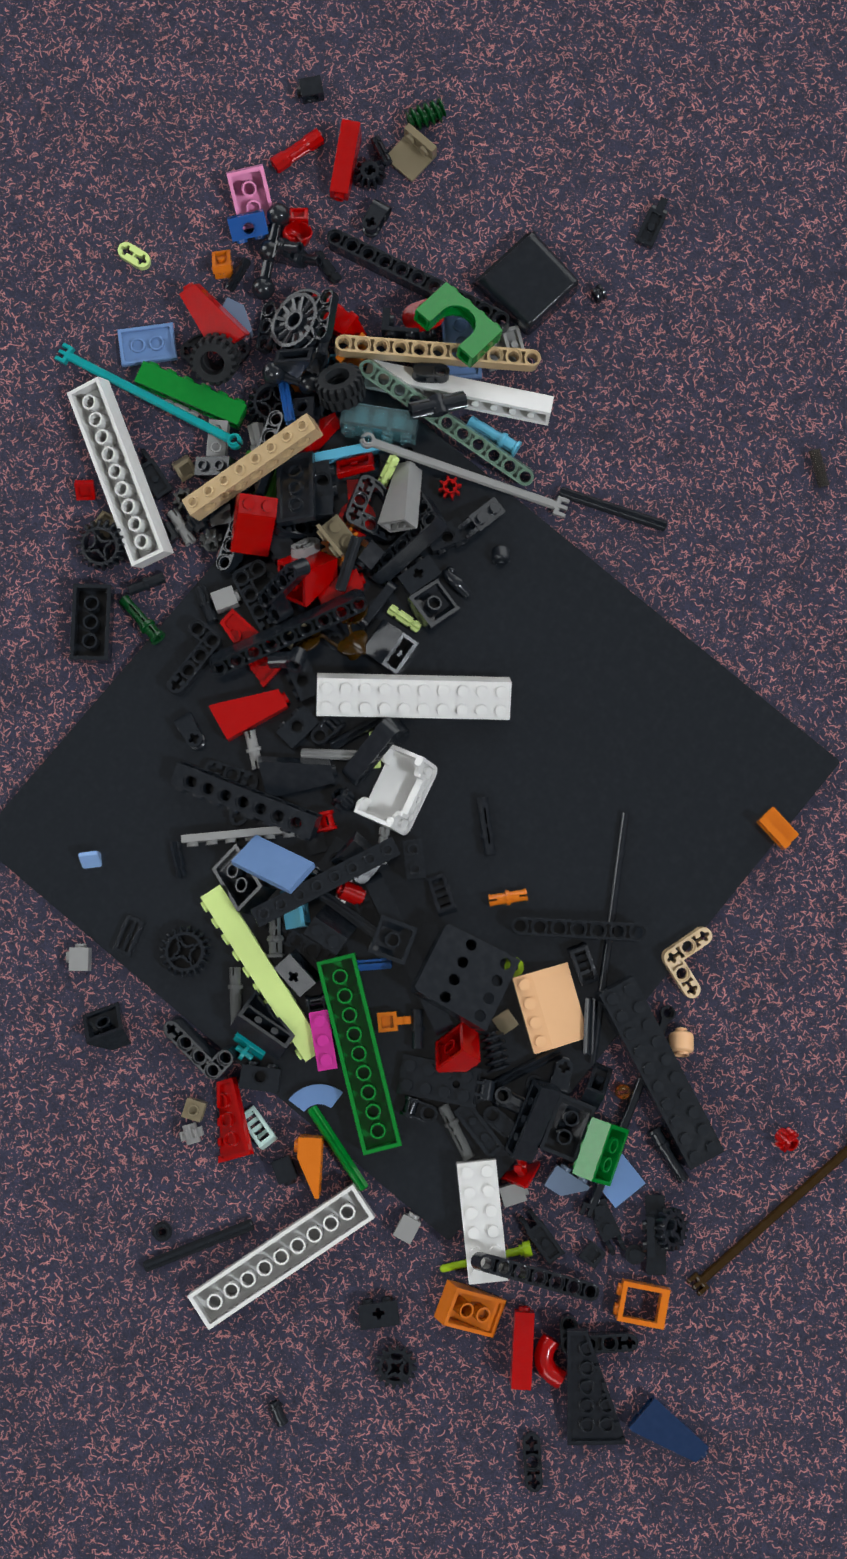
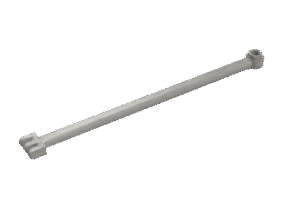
[359,432,570,518]

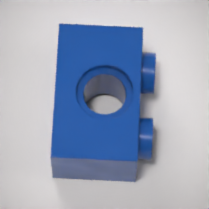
[227,209,269,244]

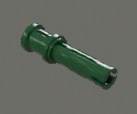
[119,595,165,645]

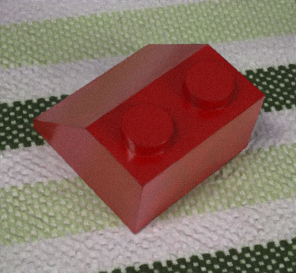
[435,1022,481,1073]

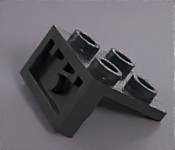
[381,307,419,340]

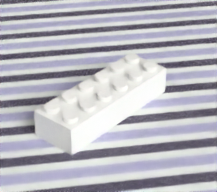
[456,1158,509,1285]

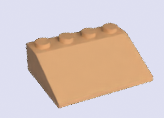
[512,962,584,1054]

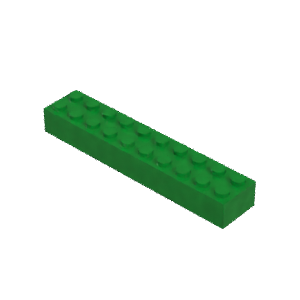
[316,952,402,1155]

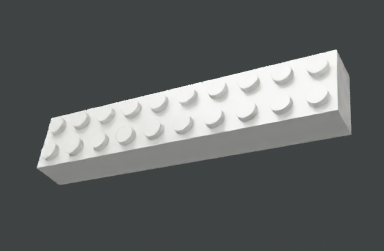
[67,377,174,568]
[316,673,512,720]
[187,1183,375,1330]

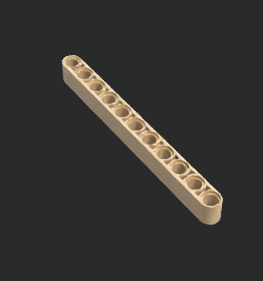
[334,335,541,372]

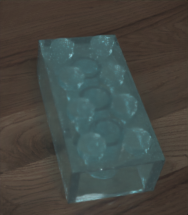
[340,403,419,445]

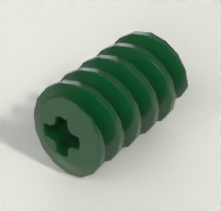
[405,98,446,130]

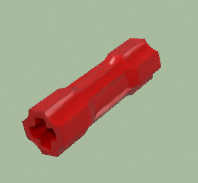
[270,128,325,174]

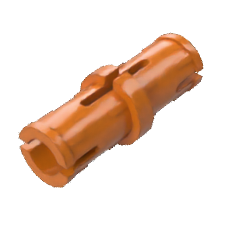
[488,889,528,907]

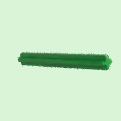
[307,1105,368,1191]

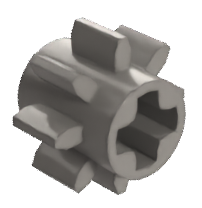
[179,1122,204,1145]

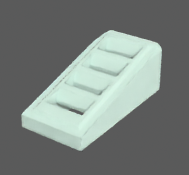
[245,1105,278,1150]

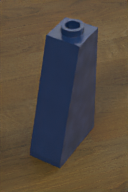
[627,1394,709,1462]

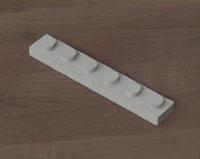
[181,824,298,847]

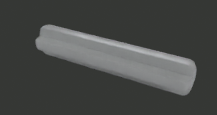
[301,748,357,760]

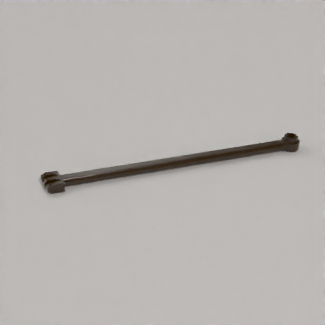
[686,1145,847,1296]

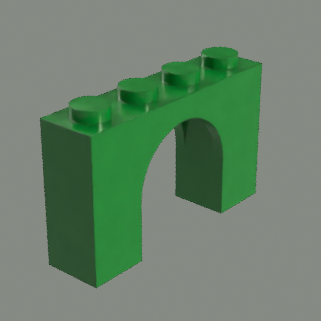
[414,282,503,368]

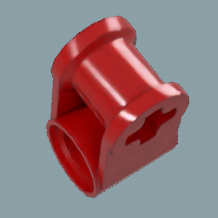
[300,810,338,833]

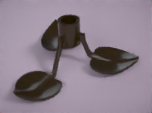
[292,606,368,660]

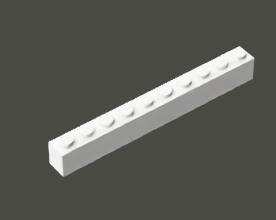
[364,360,554,426]

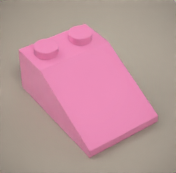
[226,164,272,230]

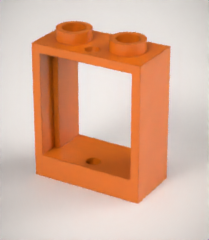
[613,1278,671,1330]

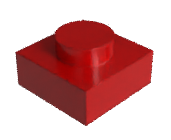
[74,480,96,501]

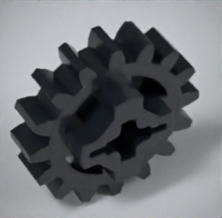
[654,1207,689,1251]
[374,1344,417,1389]

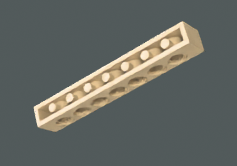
[182,413,323,521]

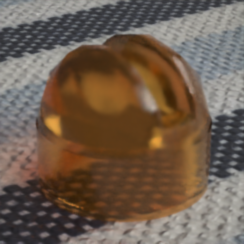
[615,1084,631,1100]

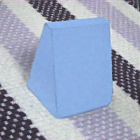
[78,851,102,869]

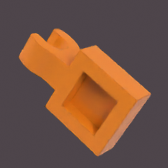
[377,1011,412,1033]

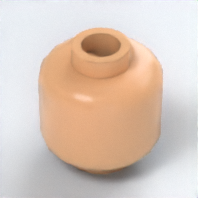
[669,1027,694,1057]

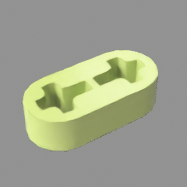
[118,242,151,270]

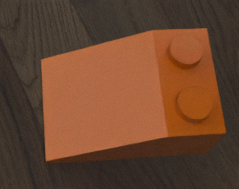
[294,1134,324,1199]
[434,1279,506,1338]

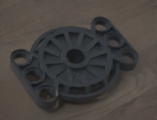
[256,288,339,355]

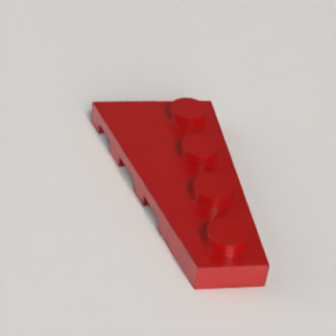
[220,608,282,688]
[216,1077,254,1163]

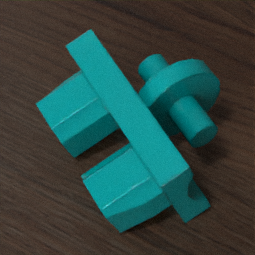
[233,1032,266,1061]

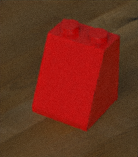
[277,551,338,607]

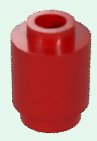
[336,882,366,905]

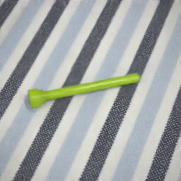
[440,1240,533,1273]

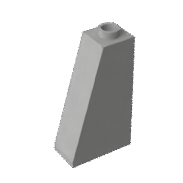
[377,461,422,533]

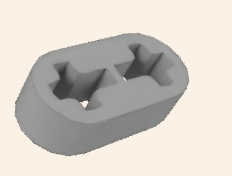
[291,537,320,559]

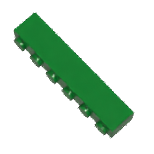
[134,361,248,430]

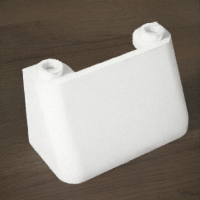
[353,745,437,835]

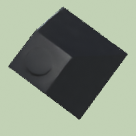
[82,1002,131,1050]

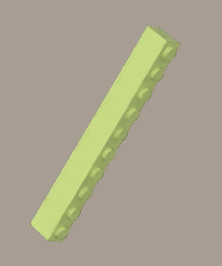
[200,885,315,1062]

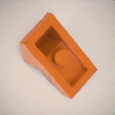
[212,249,233,279]

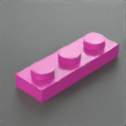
[309,1009,338,1072]

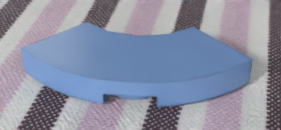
[289,1084,343,1111]

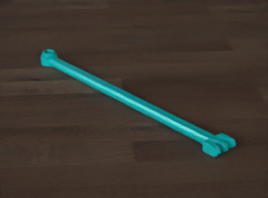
[54,343,243,450]

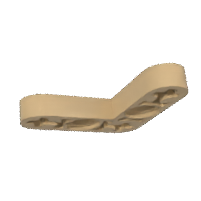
[661,926,712,998]

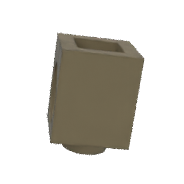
[181,1096,208,1123]

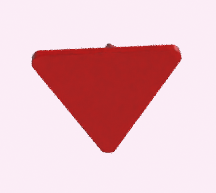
[501,1160,541,1189]

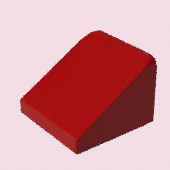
[289,208,309,225]

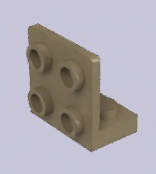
[388,123,437,182]
[316,514,353,559]

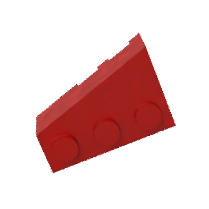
[312,294,367,340]

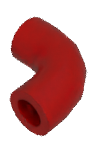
[534,1333,567,1389]

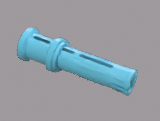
[467,415,522,457]

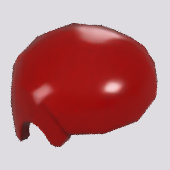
[282,221,313,247]

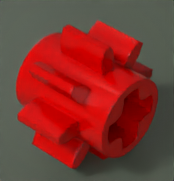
[438,476,462,501]
[774,1127,799,1153]

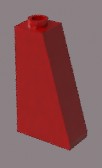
[329,119,362,202]
[179,282,250,354]
[208,689,290,742]
[510,1306,535,1391]

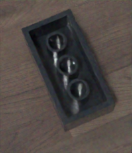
[69,584,115,664]

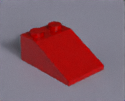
[230,493,278,557]

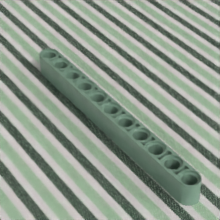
[359,359,534,486]

